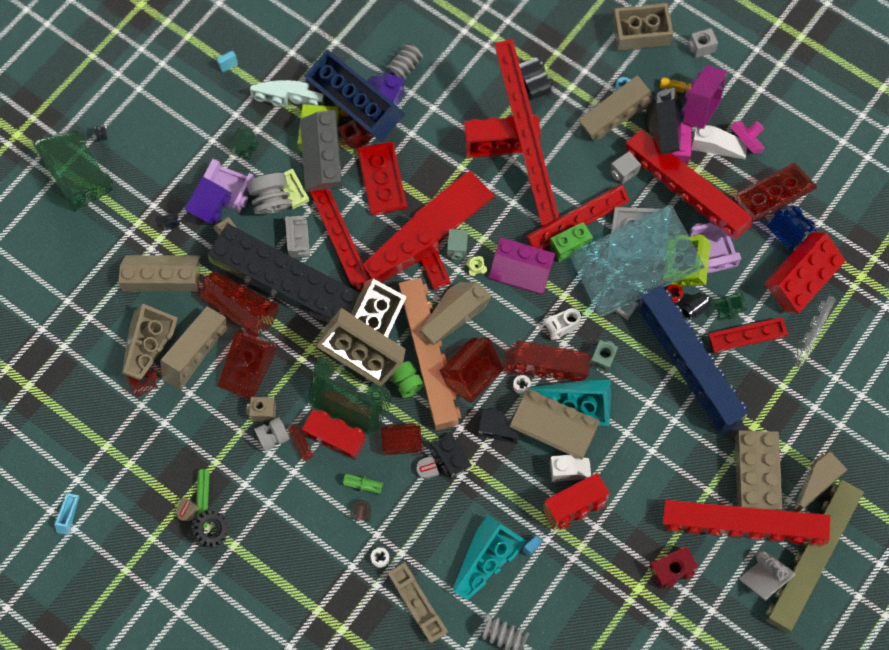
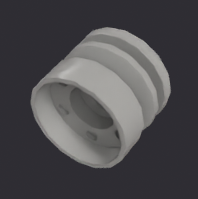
[247,173,293,215]

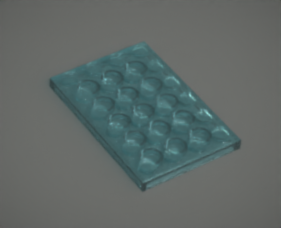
[569,205,705,317]

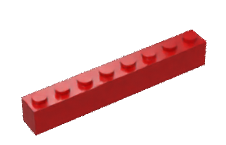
[626,129,752,240]
[663,500,831,546]

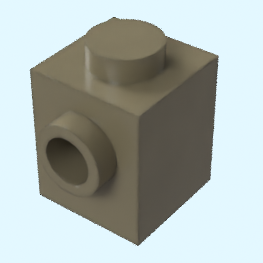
[247,397,276,422]

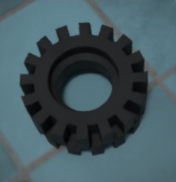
[190,510,230,547]

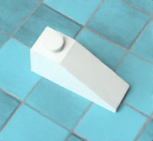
[691,125,747,159]

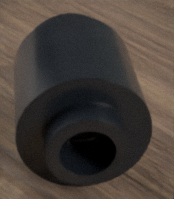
[682,292,711,320]

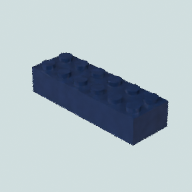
[304,49,405,142]

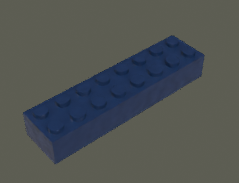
[637,285,748,436]

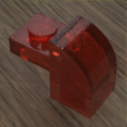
[338,119,374,148]

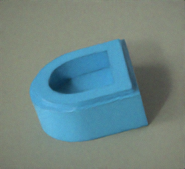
[522,536,543,557]

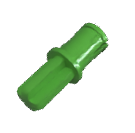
[343,474,383,495]

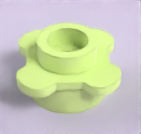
[466,256,487,276]

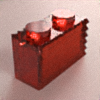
[381,423,423,456]

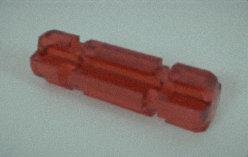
[288,424,313,461]

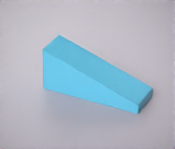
[54,493,79,535]

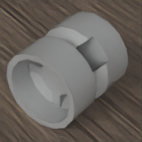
[254,417,290,452]

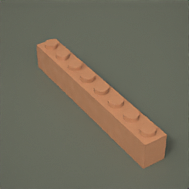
[399,278,461,430]

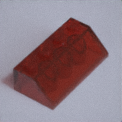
[732,162,817,223]

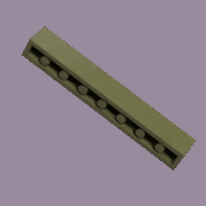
[765,480,864,634]

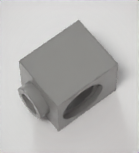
[688,28,718,58]
[610,152,641,184]

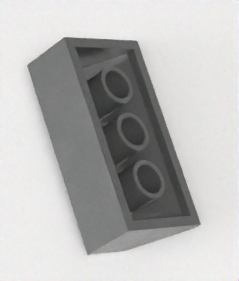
[300,110,343,192]

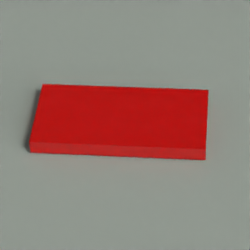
[357,141,408,216]
[414,170,494,243]

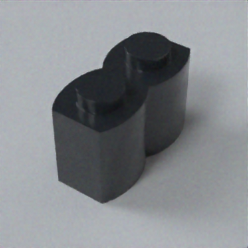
[519,57,553,100]

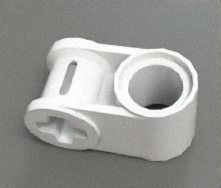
[543,308,581,340]

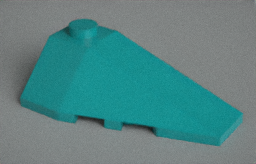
[529,380,611,426]
[452,515,526,600]

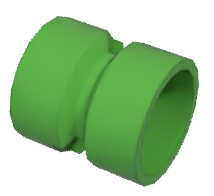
[390,361,424,398]

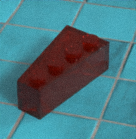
[200,271,279,338]
[504,340,591,382]

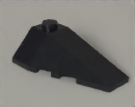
[645,87,682,155]

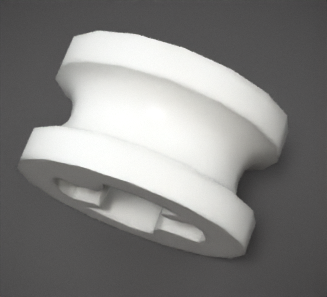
[513,375,531,394]
[371,548,389,567]

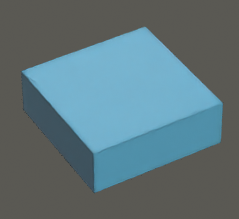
[217,51,238,73]

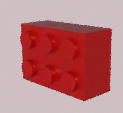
[542,472,610,531]

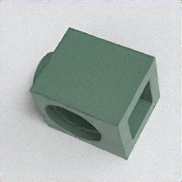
[447,229,468,260]
[590,340,618,373]

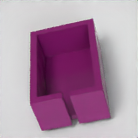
[682,65,727,129]

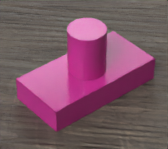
[730,121,765,154]

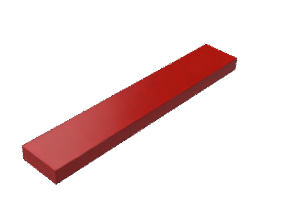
[526,184,630,249]

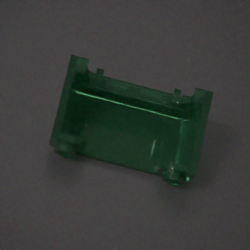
[32,130,113,212]
[308,356,392,435]

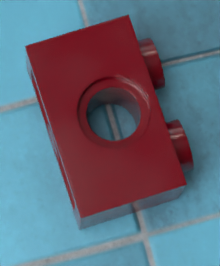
[649,546,699,589]

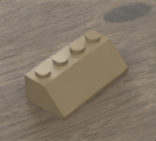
[119,255,201,292]
[316,308,406,387]
[510,389,600,460]

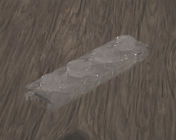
[794,295,836,369]

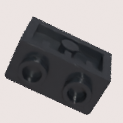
[430,433,472,479]

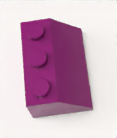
[489,238,555,295]

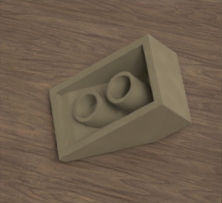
[793,451,847,512]

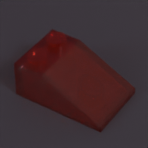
[218,330,278,399]

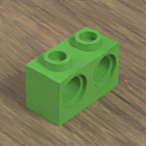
[549,222,593,262]

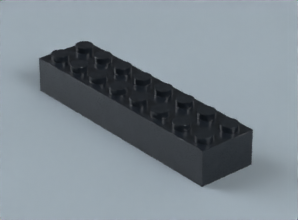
[208,223,360,325]

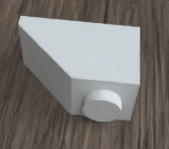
[550,455,591,482]

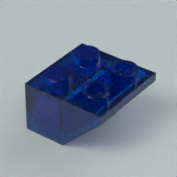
[765,205,819,251]

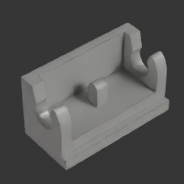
[285,216,310,258]

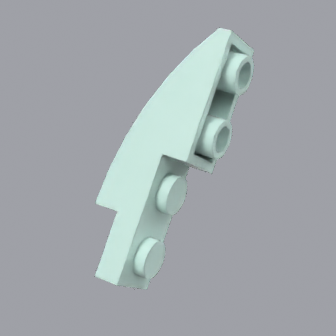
[250,81,325,107]

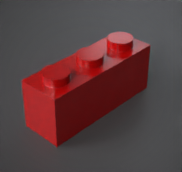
[302,409,366,460]

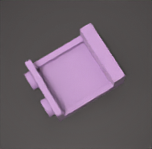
[203,159,254,213]
[689,223,741,274]

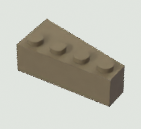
[578,75,652,142]

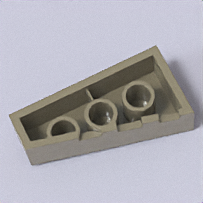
[161,306,227,391]

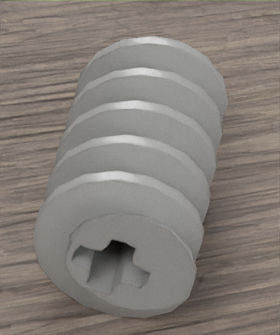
[385,43,423,80]
[483,616,529,650]

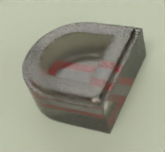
[350,500,371,522]

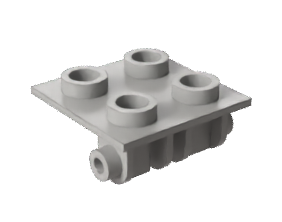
[739,551,796,600]

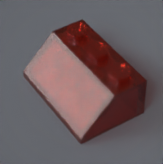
[439,337,504,403]

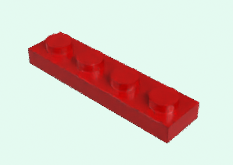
[708,317,788,354]

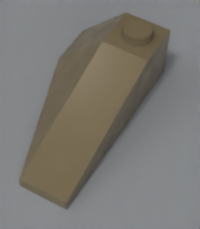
[420,281,492,345]
[122,304,177,380]

